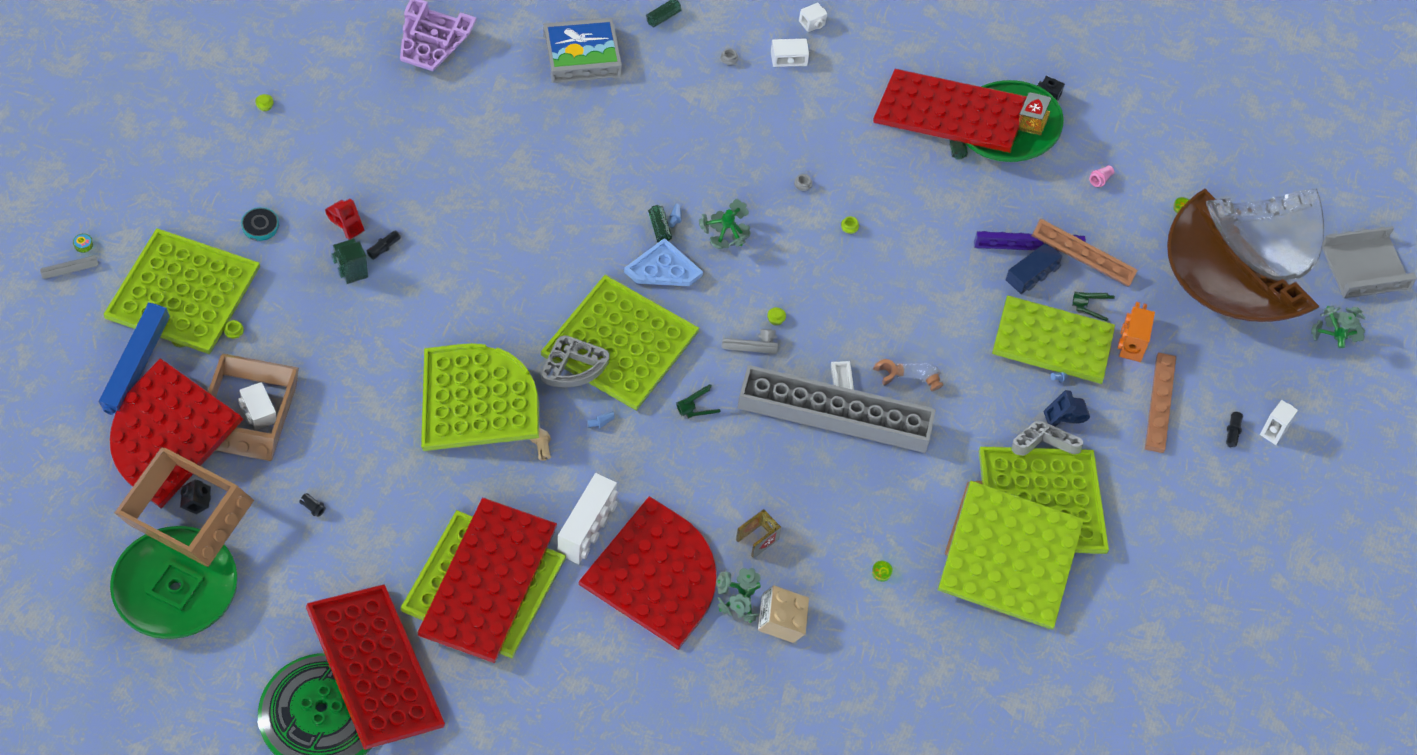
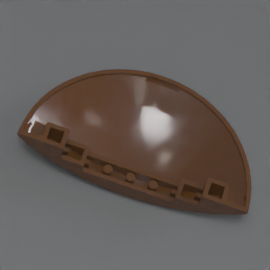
[1167,188,1319,322]

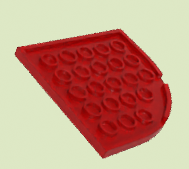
[110,358,244,509]
[579,496,716,650]

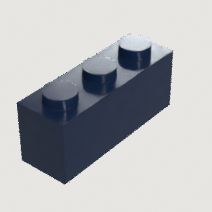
[1006,243,1062,294]

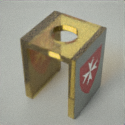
[1019,92,1051,135]
[736,509,781,558]

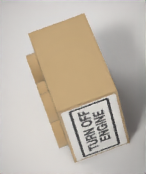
[758,585,809,643]

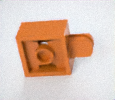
[1117,301,1155,362]

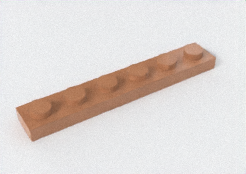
[1031,219,1137,287]
[1145,352,1176,453]

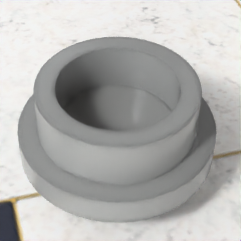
[720,48,738,65]
[794,174,812,191]
[758,329,777,342]

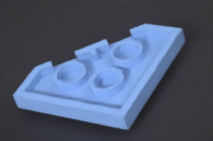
[624,238,703,286]

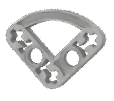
[541,336,609,388]

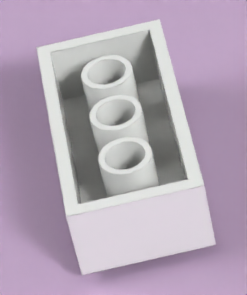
[557,473,618,565]

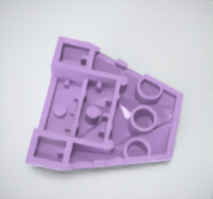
[400,0,477,71]

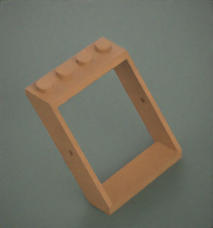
[208,354,299,461]
[114,448,254,567]

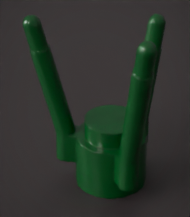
[1072,291,1115,321]
[676,384,721,419]

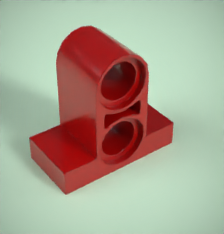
[325,199,365,240]

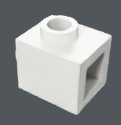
[799,3,827,32]

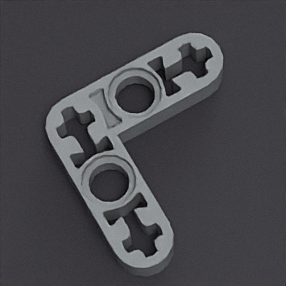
[1012,421,1083,455]

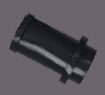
[299,493,326,517]

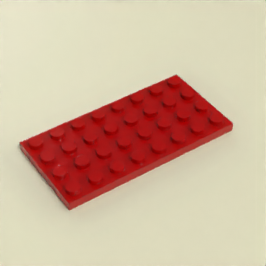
[873,69,1027,153]
[417,497,557,663]
[306,584,445,750]

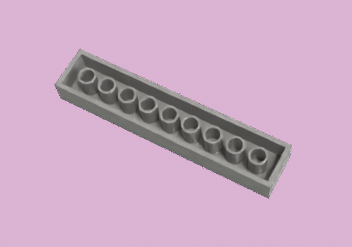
[737,365,936,453]

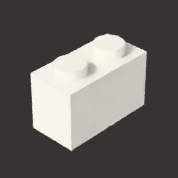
[771,39,809,67]
[238,382,277,431]
[1260,400,1298,445]

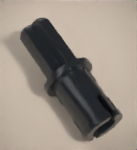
[366,230,401,260]
[1226,412,1243,448]

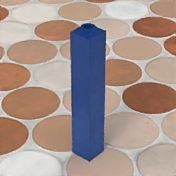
[99,302,170,415]

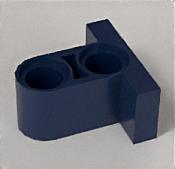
[1043,390,1090,427]

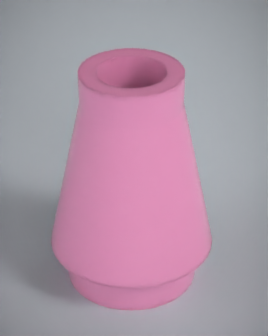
[1089,165,1114,187]

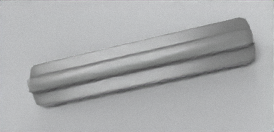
[40,255,98,279]
[722,338,778,354]

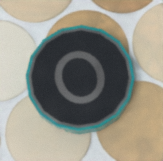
[241,207,279,241]

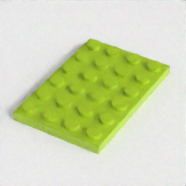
[992,295,1115,384]

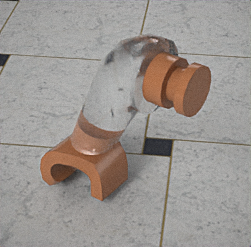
[873,359,943,391]

